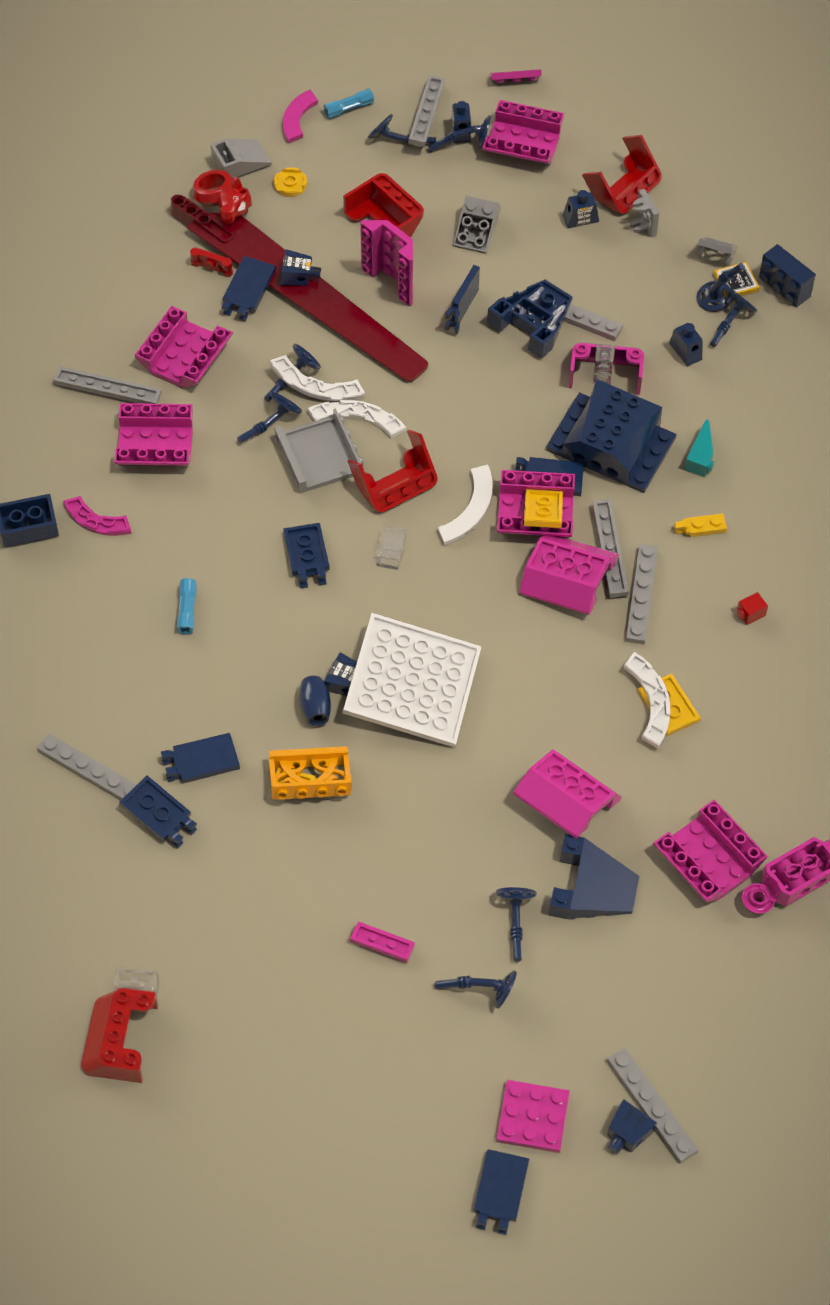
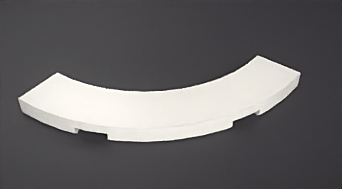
[269,355,365,401]
[307,400,406,439]
[438,464,493,545]
[623,652,670,749]

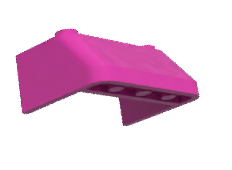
[569,342,644,395]

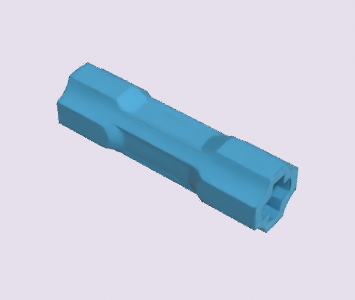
[323,88,374,119]
[177,578,197,635]

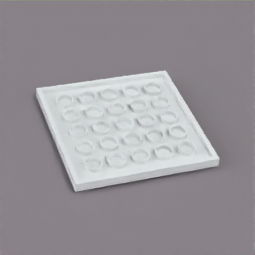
[342,613,481,747]

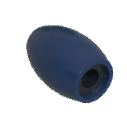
[299,676,331,726]

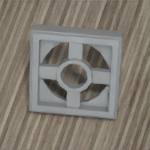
[631,189,660,238]
[696,237,737,265]

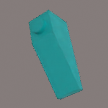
[685,419,715,477]

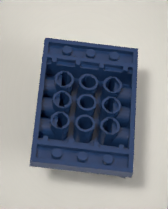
[546,379,677,493]

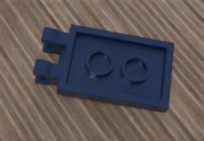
[222,256,277,321]
[445,265,480,334]
[515,457,584,497]
[283,523,330,589]
[161,733,240,783]
[119,775,197,849]
[474,1149,530,1235]

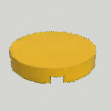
[274,167,307,197]

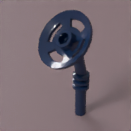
[368,114,436,145]
[428,115,491,152]
[697,263,745,311]
[710,289,758,347]
[264,344,321,402]
[237,392,302,443]
[496,887,537,962]
[435,970,517,1009]

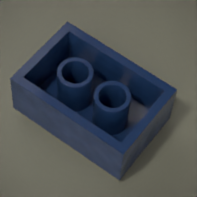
[759,244,816,307]
[0,494,59,547]

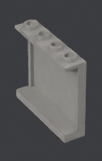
[274,408,364,494]

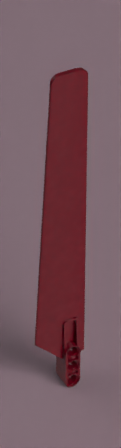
[171,194,428,382]

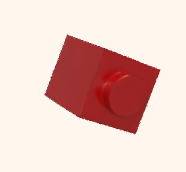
[737,592,768,625]

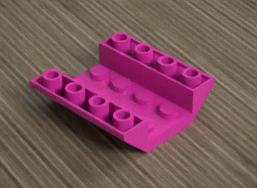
[482,100,564,164]
[360,220,413,307]
[135,306,233,388]
[114,403,193,466]
[497,470,575,537]
[520,536,619,615]
[513,749,622,839]
[653,799,768,902]

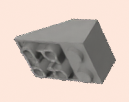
[210,139,272,178]
[453,196,501,253]

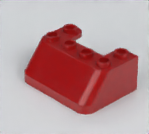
[343,173,424,238]
[81,988,158,1083]

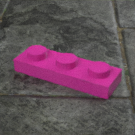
[490,69,542,83]
[350,921,415,963]

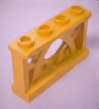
[269,746,352,800]

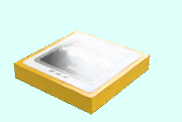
[714,262,760,298]

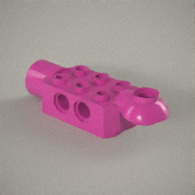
[742,837,830,914]

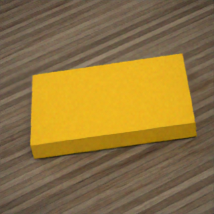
[524,489,563,528]
[638,673,701,736]

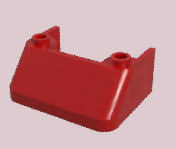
[582,135,662,214]
[347,430,438,512]

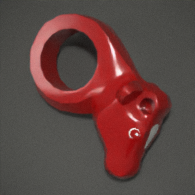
[193,170,252,225]

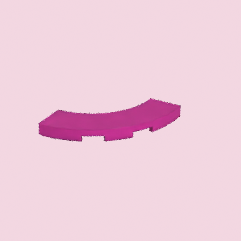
[283,89,318,143]
[63,496,132,536]

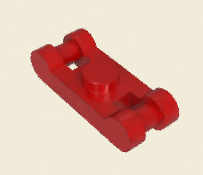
[190,247,233,277]

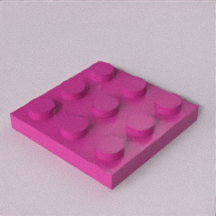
[497,1080,570,1153]

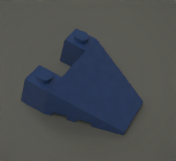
[486,279,573,359]
[549,834,639,920]

